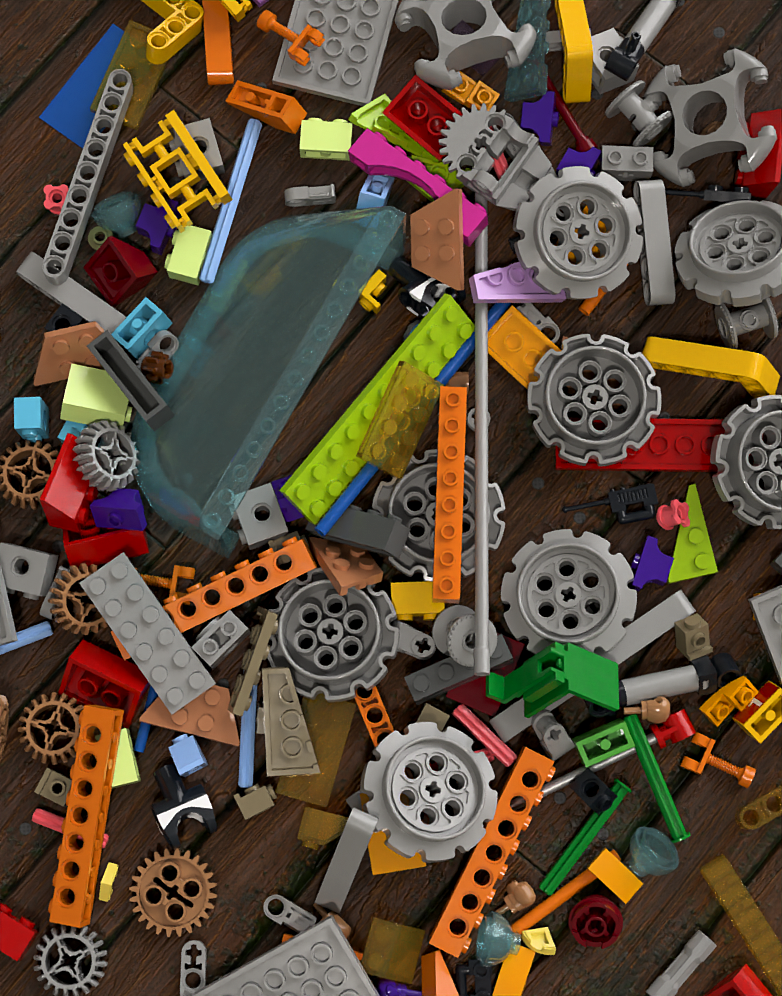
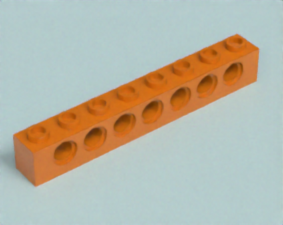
[432,386,467,604]
[111,536,317,660]
[48,705,124,928]
[428,746,556,958]

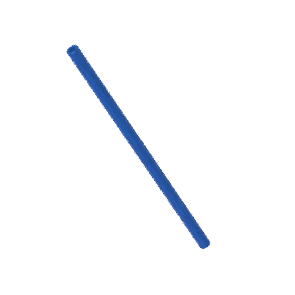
[314,303,511,537]

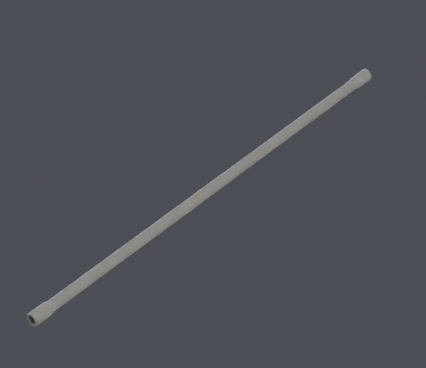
[474,193,490,676]

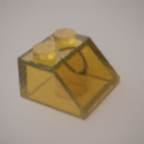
[297,807,348,850]
[361,916,425,984]

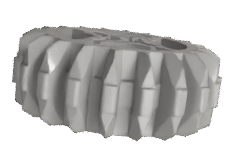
[72,420,141,492]
[33,924,108,996]

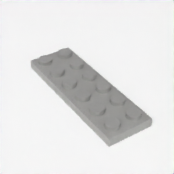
[79,552,216,714]

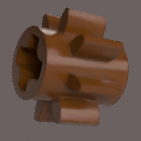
[141,351,174,384]

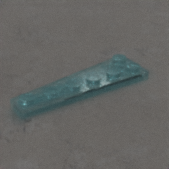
[504,0,551,102]

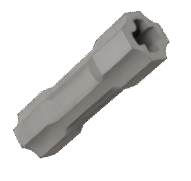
[645,930,717,996]

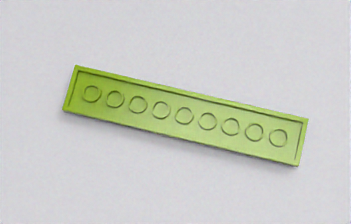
[279,293,475,525]

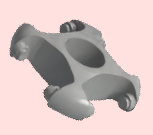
[395,0,537,91]
[643,48,777,187]

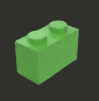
[572,718,635,767]

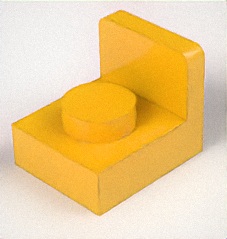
[358,269,387,314]

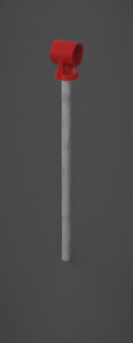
[483,709,696,826]

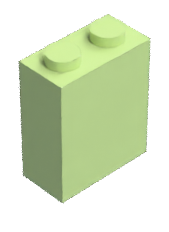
[60,364,133,427]

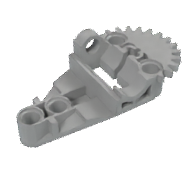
[439,103,565,221]

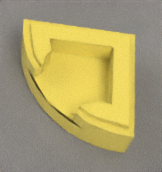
[99,862,118,902]
[521,927,556,955]

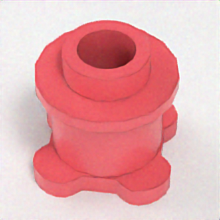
[44,184,69,215]
[656,499,690,530]

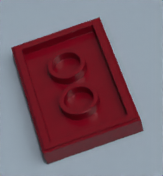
[446,633,525,718]

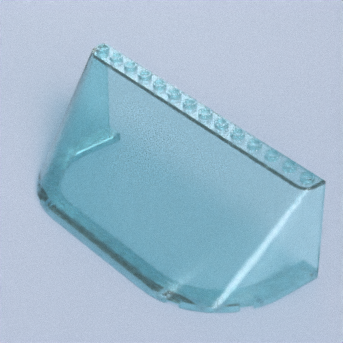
[131,206,406,559]

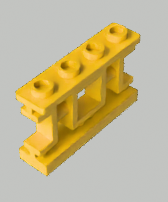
[123,110,233,233]

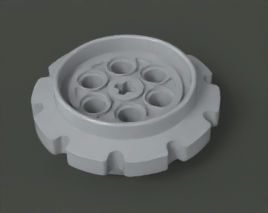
[513,166,643,300]
[675,200,782,307]
[527,334,661,466]
[710,395,782,530]
[372,449,505,582]
[501,529,637,655]
[267,567,400,702]
[360,722,497,863]

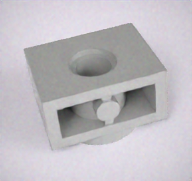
[591,28,639,94]
[169,118,225,180]
[228,483,289,550]
[0,543,59,600]
[191,610,250,670]

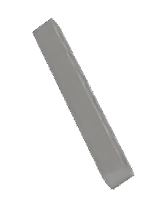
[42,69,134,285]
[489,590,696,743]

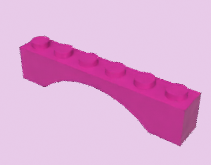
[348,128,488,247]

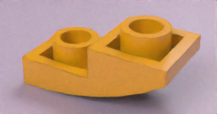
[441,71,500,111]
[699,676,759,727]
[587,848,643,904]
[492,942,536,996]

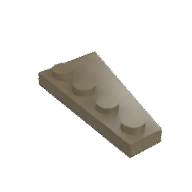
[228,606,279,716]
[262,666,320,776]

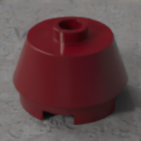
[569,894,623,949]

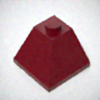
[83,236,157,307]

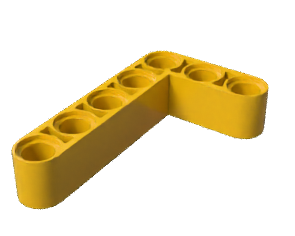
[141,0,204,65]
[554,0,593,104]
[642,337,780,398]

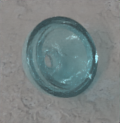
[92,191,142,238]
[629,827,679,877]
[476,911,521,967]

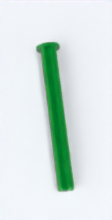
[623,714,691,843]
[539,778,632,895]

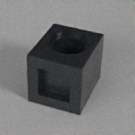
[44,303,86,332]
[569,768,618,815]

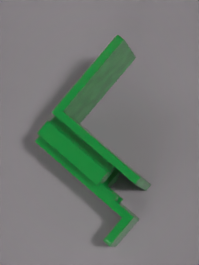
[486,642,619,718]

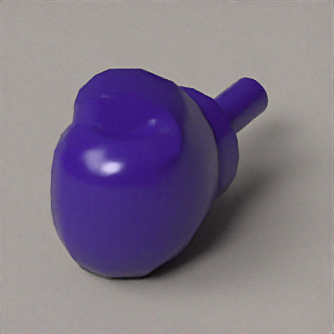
[376,978,422,996]

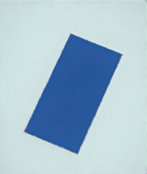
[39,24,155,148]

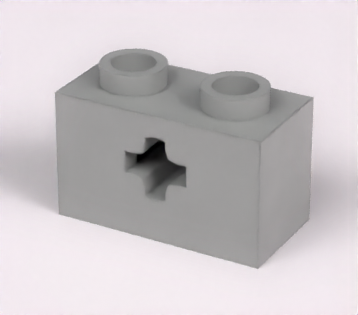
[599,145,653,181]

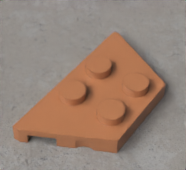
[410,189,464,290]
[33,321,131,386]
[308,537,383,596]
[139,685,240,747]

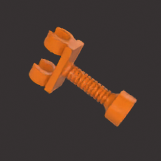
[257,10,325,66]
[136,565,195,605]
[680,732,756,788]

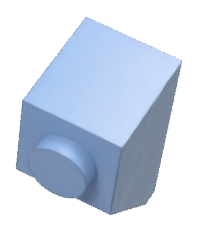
[354,175,395,226]
[168,734,209,777]

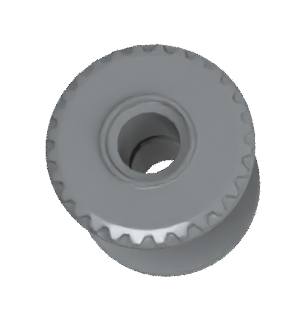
[605,80,673,147]
[714,297,778,349]
[432,605,497,667]

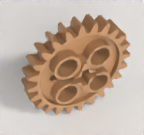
[129,848,218,937]

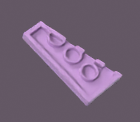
[469,262,567,303]

